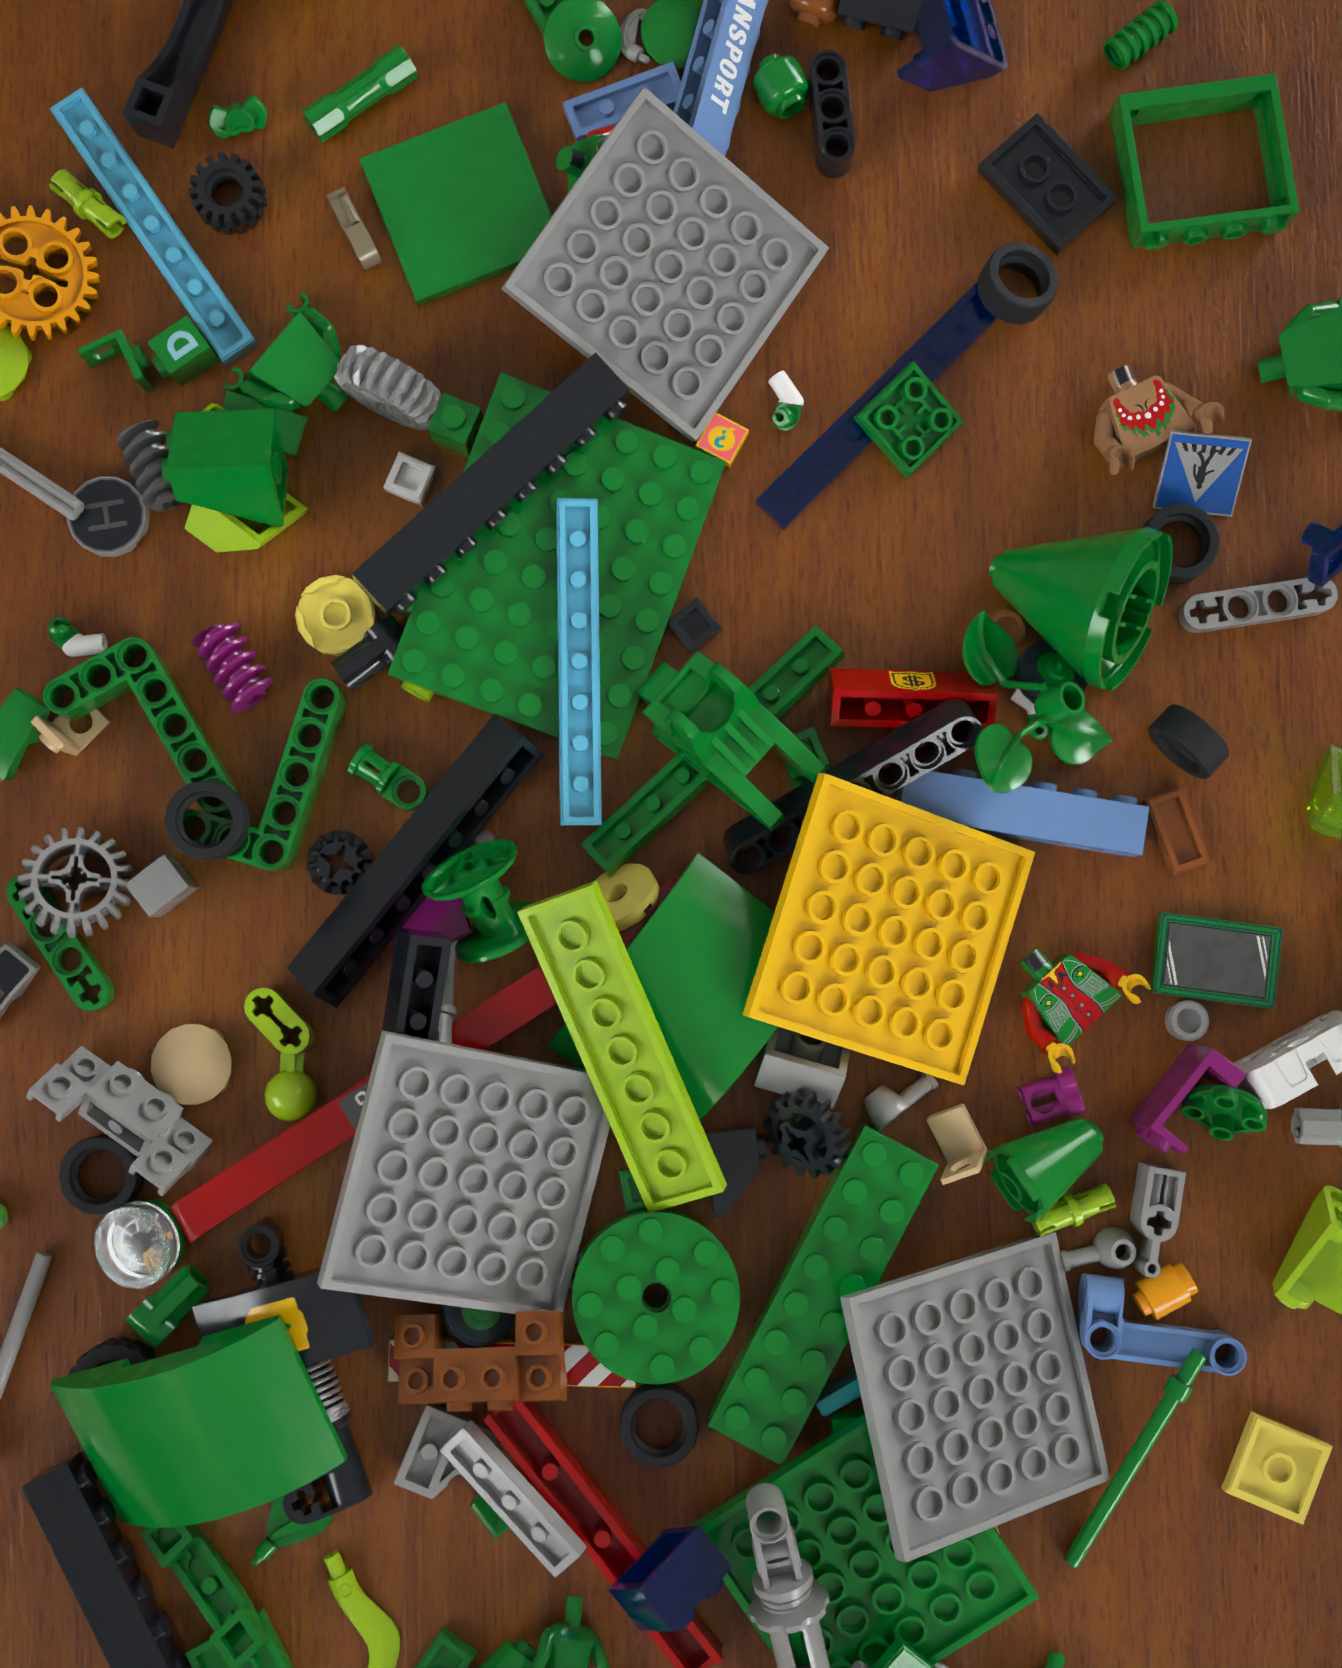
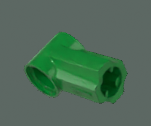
[125,1263,212,1350]

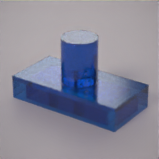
[1302,521,1342,587]

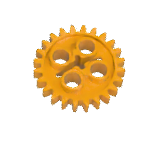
[0,205,100,341]

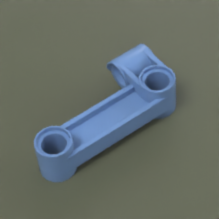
[1076,1273,1247,1376]

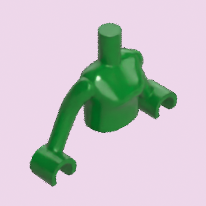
[529,1595,610,1668]

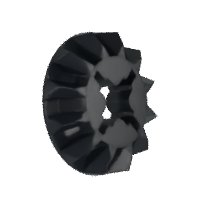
[306,830,372,895]

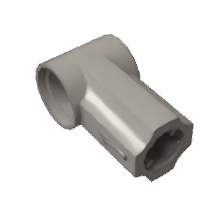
[1291,1105,1342,1148]

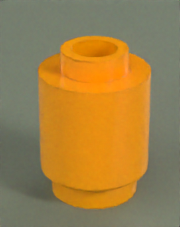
[1132,1263,1198,1320]

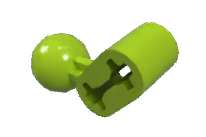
[244,987,317,1122]

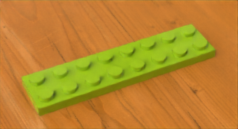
[517,880,727,1211]

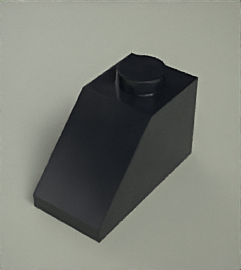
[705,1124,766,1217]

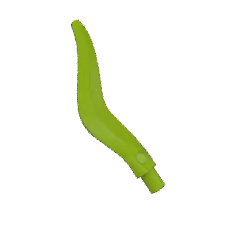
[323,1550,400,1668]

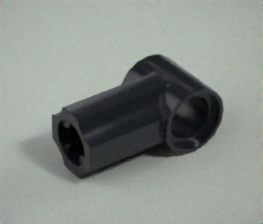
[331,615,404,692]

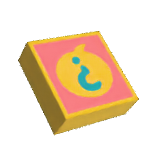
[695,413,749,468]

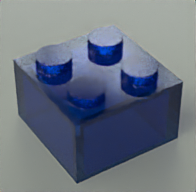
[608,1525,732,1632]

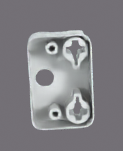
[1233,1010,1342,1109]

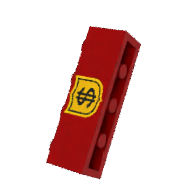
[827,668,998,729]

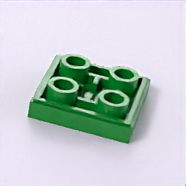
[853,361,964,477]

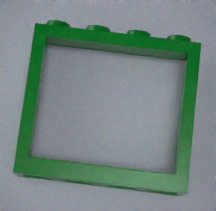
[1109,73,1299,251]

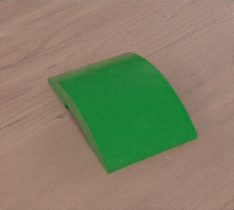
[547,852,778,1120]
[50,1315,347,1528]

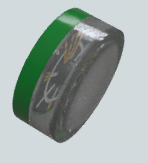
[94,1198,186,1289]

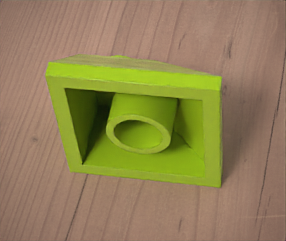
[184,493,308,553]

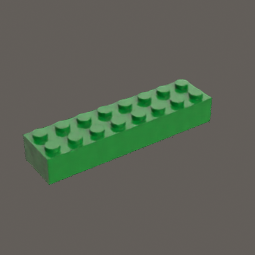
[707,1121,939,1466]

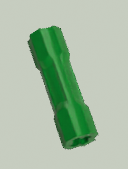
[301,44,418,143]

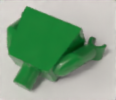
[223,293,349,413]
[1257,297,1342,412]

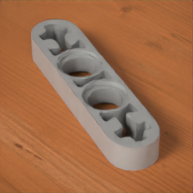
[1178,576,1338,633]

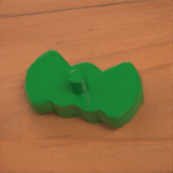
[208,95,267,139]

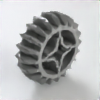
[334,345,442,430]
[17,827,133,938]

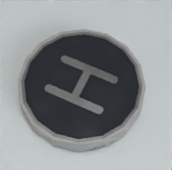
[67,476,150,557]

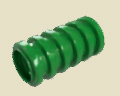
[1103,0,1178,71]

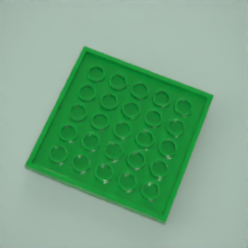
[689,1414,1040,1668]

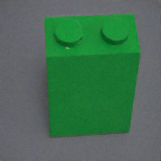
[162,408,289,526]

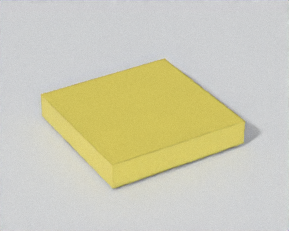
[1222,1411,1333,1525]

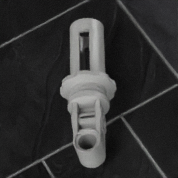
[746,1483,830,1668]

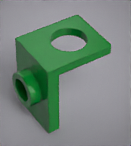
[77,329,154,392]

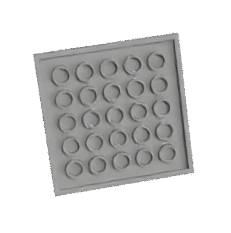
[501,87,829,442]
[317,1030,610,1314]
[840,1232,1111,1563]

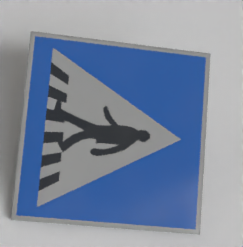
[1152,430,1252,517]

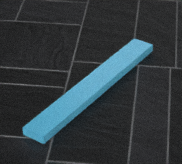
[49,87,259,366]
[556,498,602,826]

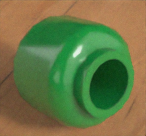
[752,53,810,119]

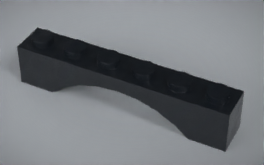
[123,0,234,149]

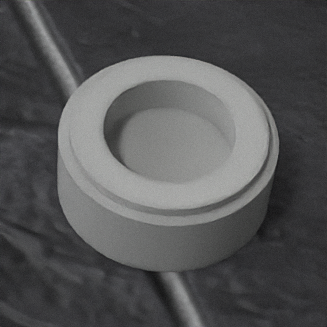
[1164,1000,1209,1041]

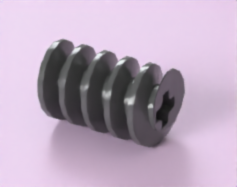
[117,420,185,512]

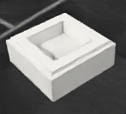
[383,452,437,506]

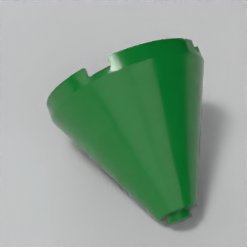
[989,527,1173,691]

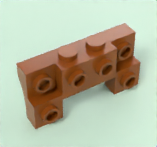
[394,1310,567,1412]

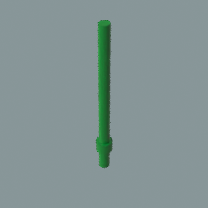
[1063,1348,1208,1568]

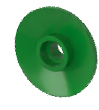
[543,0,622,82]

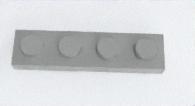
[440,1419,587,1578]

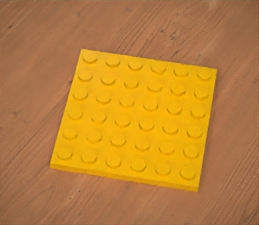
[742,773,1035,1085]

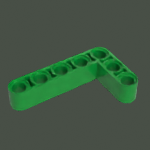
[42,637,240,817]
[183,678,347,872]

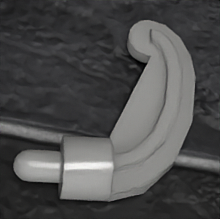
[620,8,650,64]

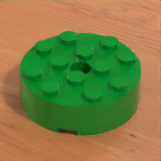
[572,1208,740,1384]

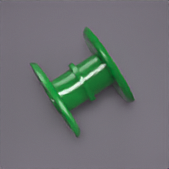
[421,839,536,963]

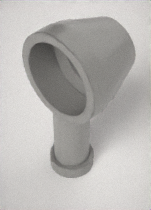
[863,1073,939,1131]
[1060,1226,1136,1272]

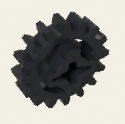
[763,1089,851,1178]

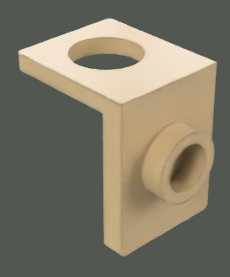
[30,703,110,756]
[927,1103,988,1185]

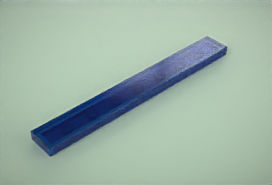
[755,283,998,531]

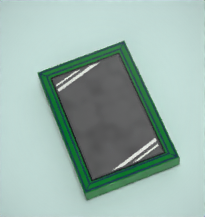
[1149,912,1283,1009]

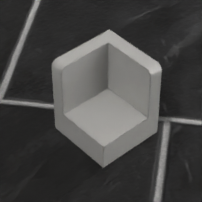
[126,854,199,918]

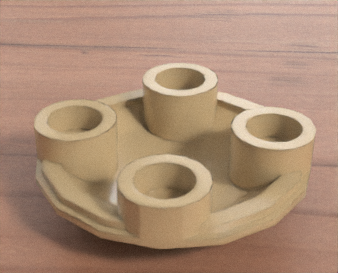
[151,1024,232,1105]

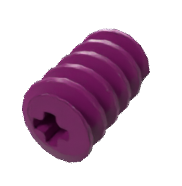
[191,622,274,713]

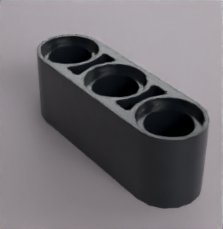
[808,50,855,179]

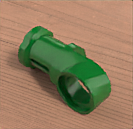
[347,743,429,811]

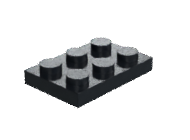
[977,113,1118,256]

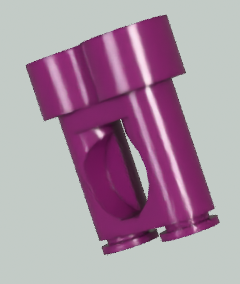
[1016,1066,1086,1126]

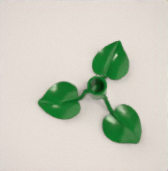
[962,610,1113,794]

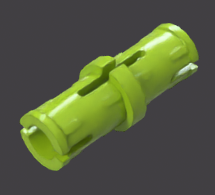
[49,169,126,238]
[1029,1182,1116,1237]

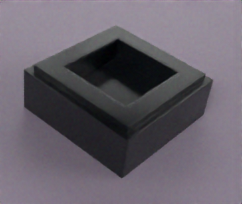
[667,597,722,655]

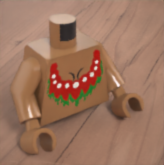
[1093,365,1225,475]

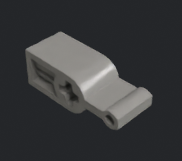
[1130,1161,1186,1278]

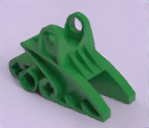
[636,651,827,832]

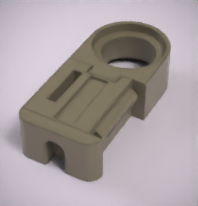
[326,187,382,271]

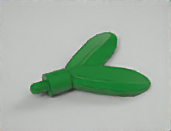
[251,1496,333,1566]

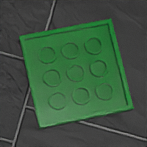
[359,102,552,306]

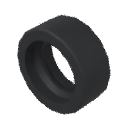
[977,242,1059,325]
[1142,503,1220,585]
[1148,704,1229,779]
[164,780,250,861]
[59,1133,144,1215]
[620,1383,699,1468]

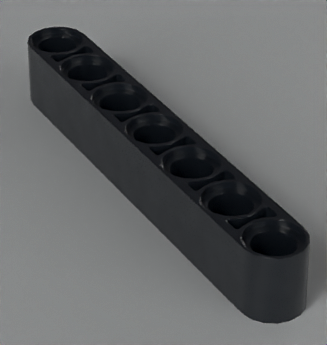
[723,698,982,874]

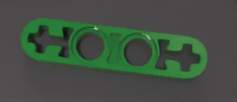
[6,874,115,1011]

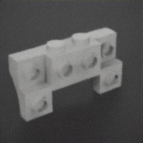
[26,1046,213,1196]

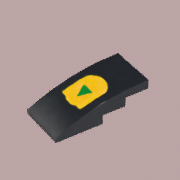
[192,1268,375,1366]

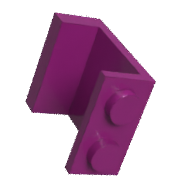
[1128,1044,1246,1154]

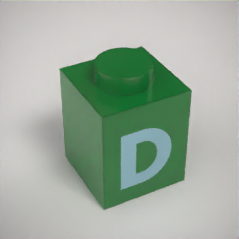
[148,315,220,387]
[428,392,484,457]

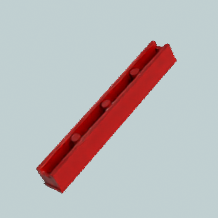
[483,1402,723,1668]

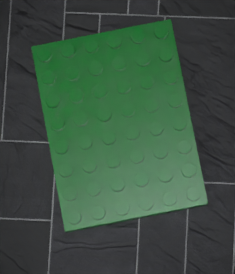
[388,372,726,761]

